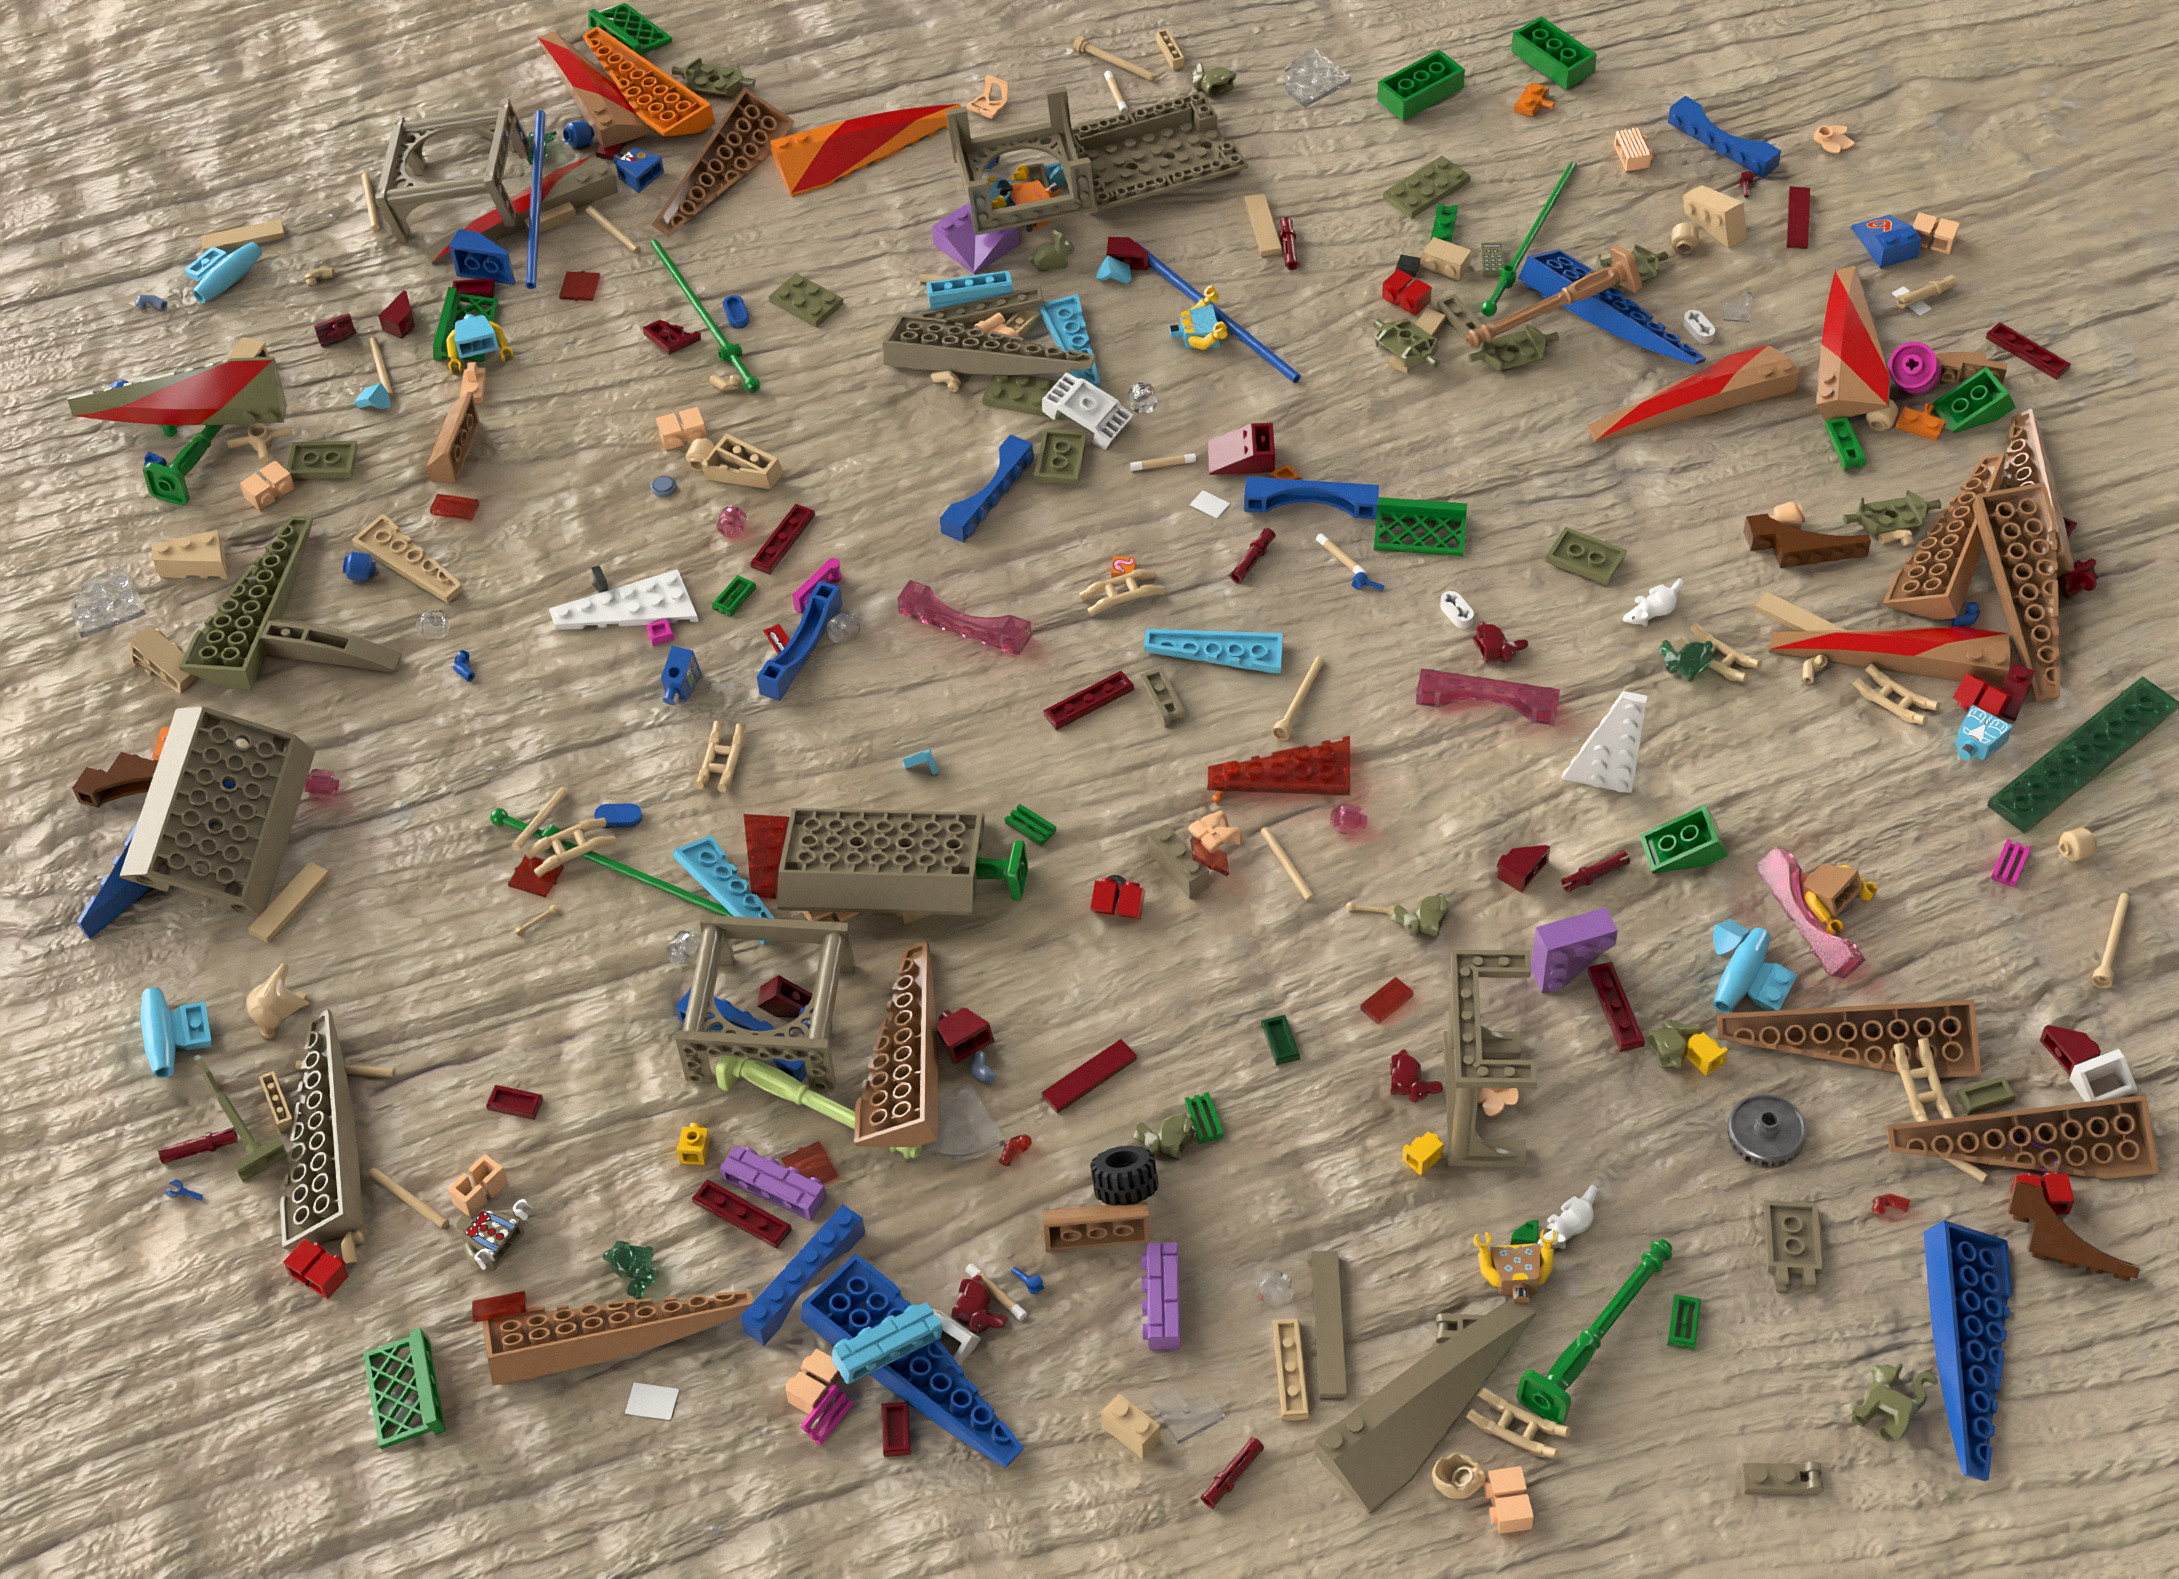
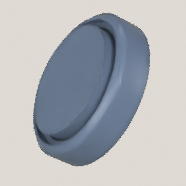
[651,476,676,497]

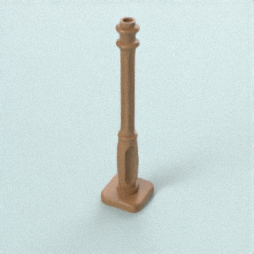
[1465,245,1642,348]

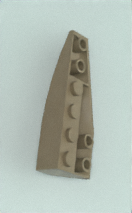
[260,619,402,673]

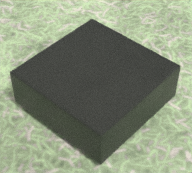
[1395,254,1421,277]

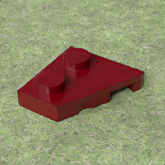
[643,320,701,355]

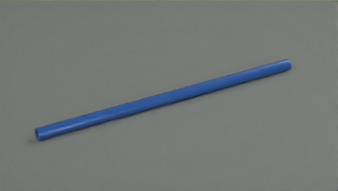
[526,110,546,289]
[1136,242,1301,383]

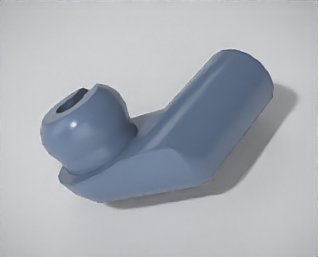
[135,294,168,310]
[971,1051,996,1084]

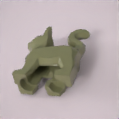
[1851,1363,1938,1443]

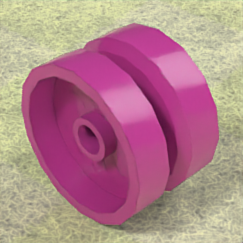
[1888,342,1942,395]

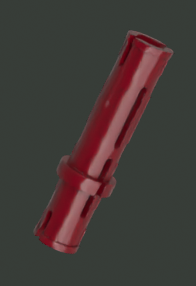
[1280,217,1299,270]
[1230,528,1276,583]
[1561,850,1630,893]
[158,1127,238,1164]
[1200,1437,1264,1509]

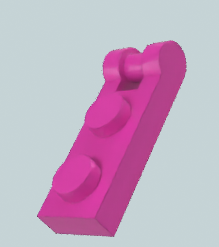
[792,558,842,614]

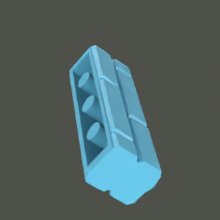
[926,270,1013,311]
[832,1302,943,1384]

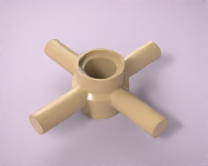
[227,423,293,463]

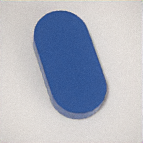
[723,295,750,329]
[594,803,642,828]

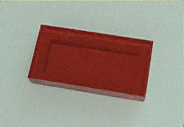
[430,494,480,520]
[1360,977,1414,1024]
[472,1291,527,1322]

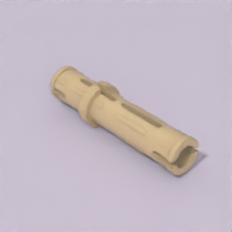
[1897,274,1957,309]

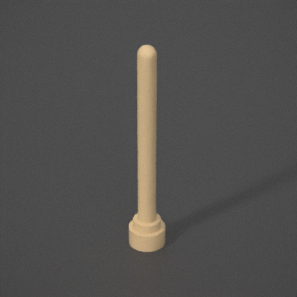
[1073,35,1155,81]
[1272,656,1324,741]
[2092,893,2130,989]

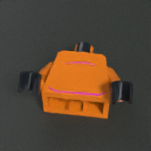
[997,180,1062,232]

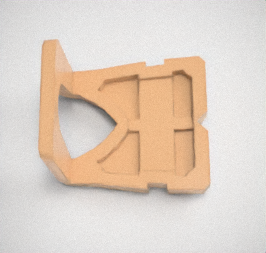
[967,75,1009,119]
[1189,810,1242,853]

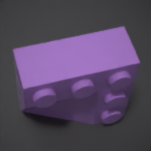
[932,202,1020,275]
[1531,907,1618,993]

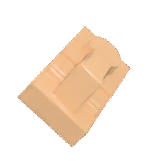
[460,362,486,403]

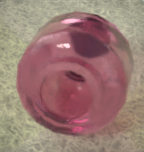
[716,506,747,538]
[304,769,340,800]
[1330,803,1367,836]

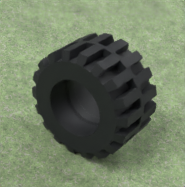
[1090,1145,1159,1206]

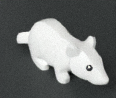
[1623,578,1684,627]
[1538,1185,1597,1249]

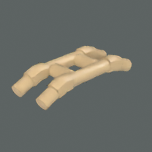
[1079,569,1165,617]
[1676,622,1762,683]
[1852,663,1941,725]
[695,721,745,792]
[525,818,616,877]
[1894,1038,1954,1122]
[1466,1387,1571,1460]

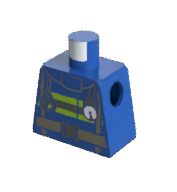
[661,646,701,705]

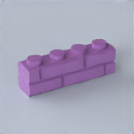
[720,1146,826,1220]
[1141,1242,1181,1350]

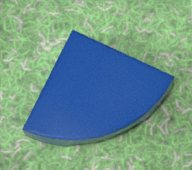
[144,451,167,466]

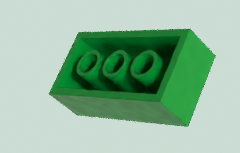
[1511,16,1597,90]
[1377,49,1465,121]

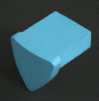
[1044,162,1067,187]
[1096,256,1132,284]
[354,383,391,409]
[902,749,939,775]
[1713,919,1751,955]

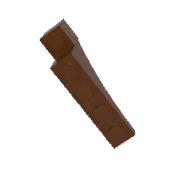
[1743,513,1871,568]
[72,752,158,808]
[2008,1180,2140,1281]

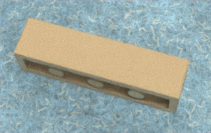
[1156,29,1184,70]
[523,202,576,234]
[259,1071,293,1133]

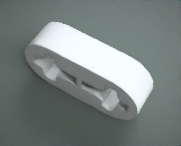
[1683,310,1715,344]
[1440,591,1474,629]

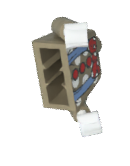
[457,1199,533,1271]

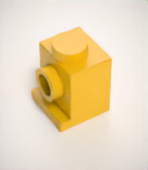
[1686,1032,1728,1076]
[676,1123,710,1165]
[1402,1131,1444,1176]

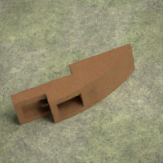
[1936,352,2008,385]

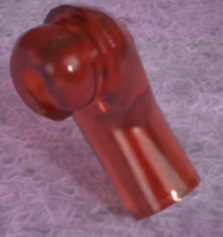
[999,1134,1032,1166]
[1871,1193,1911,1215]

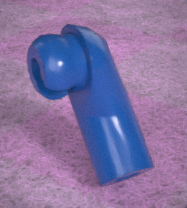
[453,650,475,682]

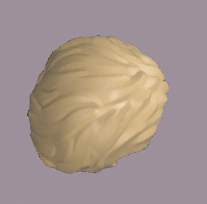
[1432,1453,1485,1499]

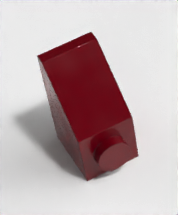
[1106,237,1148,270]
[378,290,415,339]
[2001,663,2035,721]
[1497,845,1550,892]
[757,975,813,1018]
[2040,1025,2102,1076]

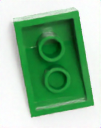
[1931,366,2016,434]
[1639,805,1728,874]

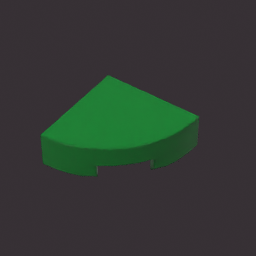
[1511,1220,1539,1245]

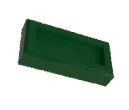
[1261,1015,1300,1066]

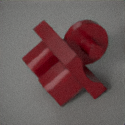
[313,313,357,347]
[2057,558,2098,598]

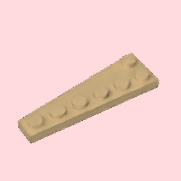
[352,514,463,603]

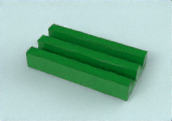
[712,575,756,618]
[1004,803,1057,846]
[1184,1092,1224,1144]
[1667,1294,1701,1350]

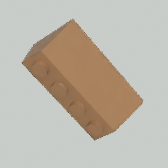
[426,392,480,484]
[1042,1201,1150,1251]

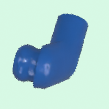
[1951,602,1980,627]

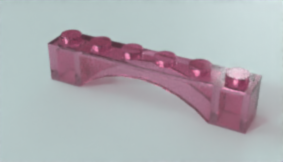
[897,580,1032,655]
[1416,668,1560,726]
[1756,846,1866,979]

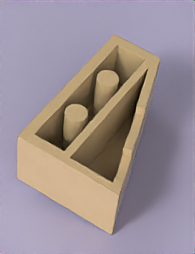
[1683,185,1747,249]
[701,433,783,489]
[151,530,228,579]
[129,624,199,694]

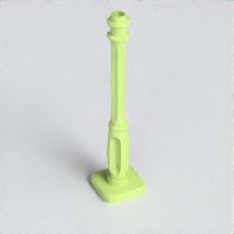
[716,1056,922,1159]

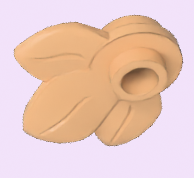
[1814,125,1854,154]
[1478,1088,1519,1117]

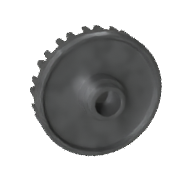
[1727,1094,1807,1167]

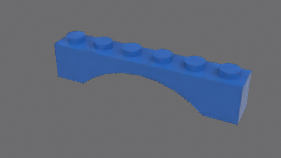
[1668,96,1781,178]
[940,434,1034,543]
[1244,477,1379,519]
[757,581,843,701]
[676,988,807,1082]
[740,1204,865,1346]

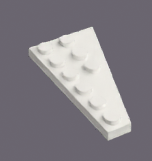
[549,569,698,630]
[1561,691,1647,794]

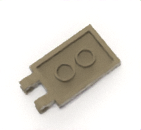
[1763,1200,1823,1293]

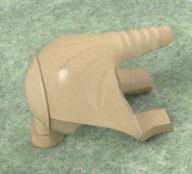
[247,962,309,1039]

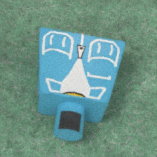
[1955,705,2012,760]

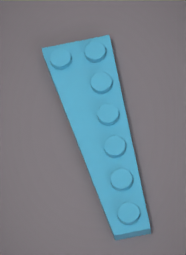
[1038,294,1100,389]
[1144,629,1283,674]
[673,835,775,945]

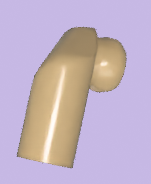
[305,268,334,286]
[931,371,961,392]
[1802,654,1828,684]
[341,1230,364,1266]

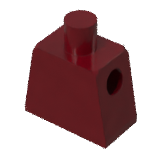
[936,1008,995,1065]

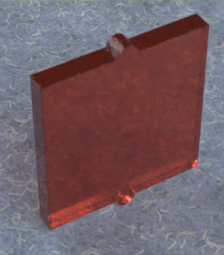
[559,271,600,302]
[1190,836,1230,877]
[508,854,564,898]
[781,1141,838,1184]

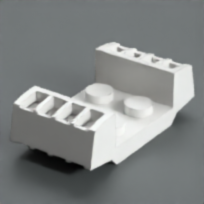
[1042,373,1134,450]

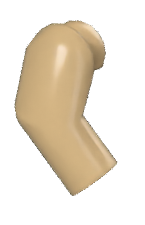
[709,374,741,391]
[1878,530,1914,546]

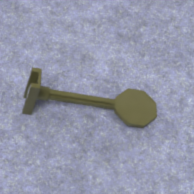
[194,1055,288,1182]

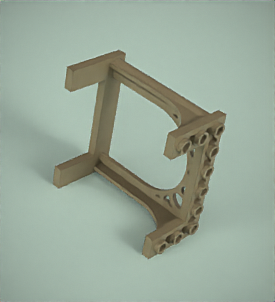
[946,86,1096,235]
[375,99,530,244]
[676,915,855,1090]
[1443,950,1537,1167]

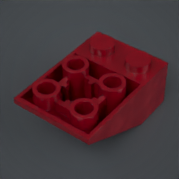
[1208,423,1275,475]

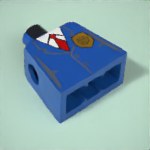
[613,148,664,193]

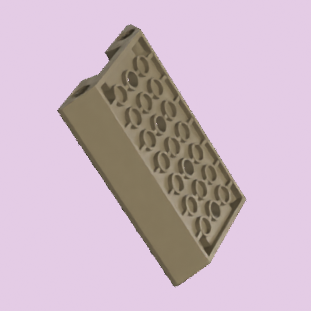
[1071,91,1248,214]
[119,706,315,918]
[777,808,985,915]

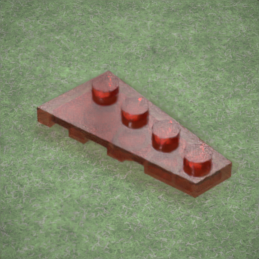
[743,814,790,899]

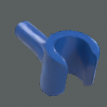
[1351,572,1385,590]
[165,1179,203,1201]
[1011,1267,1044,1294]

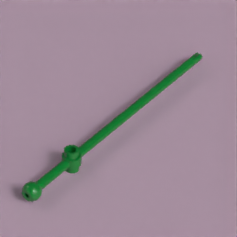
[1481,161,1577,317]
[651,239,761,393]
[490,808,733,916]

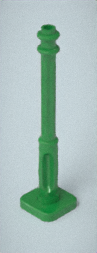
[143,425,224,506]
[976,841,1028,901]
[1516,1239,1672,1425]

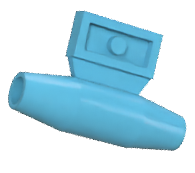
[184,242,262,303]
[1713,928,1797,1013]
[140,988,212,1078]

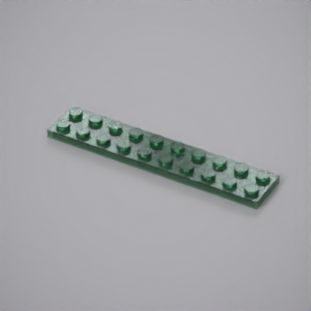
[1987,676,2179,834]

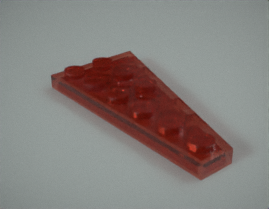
[1207,736,1350,796]

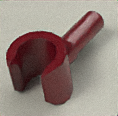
[1739,171,1753,198]

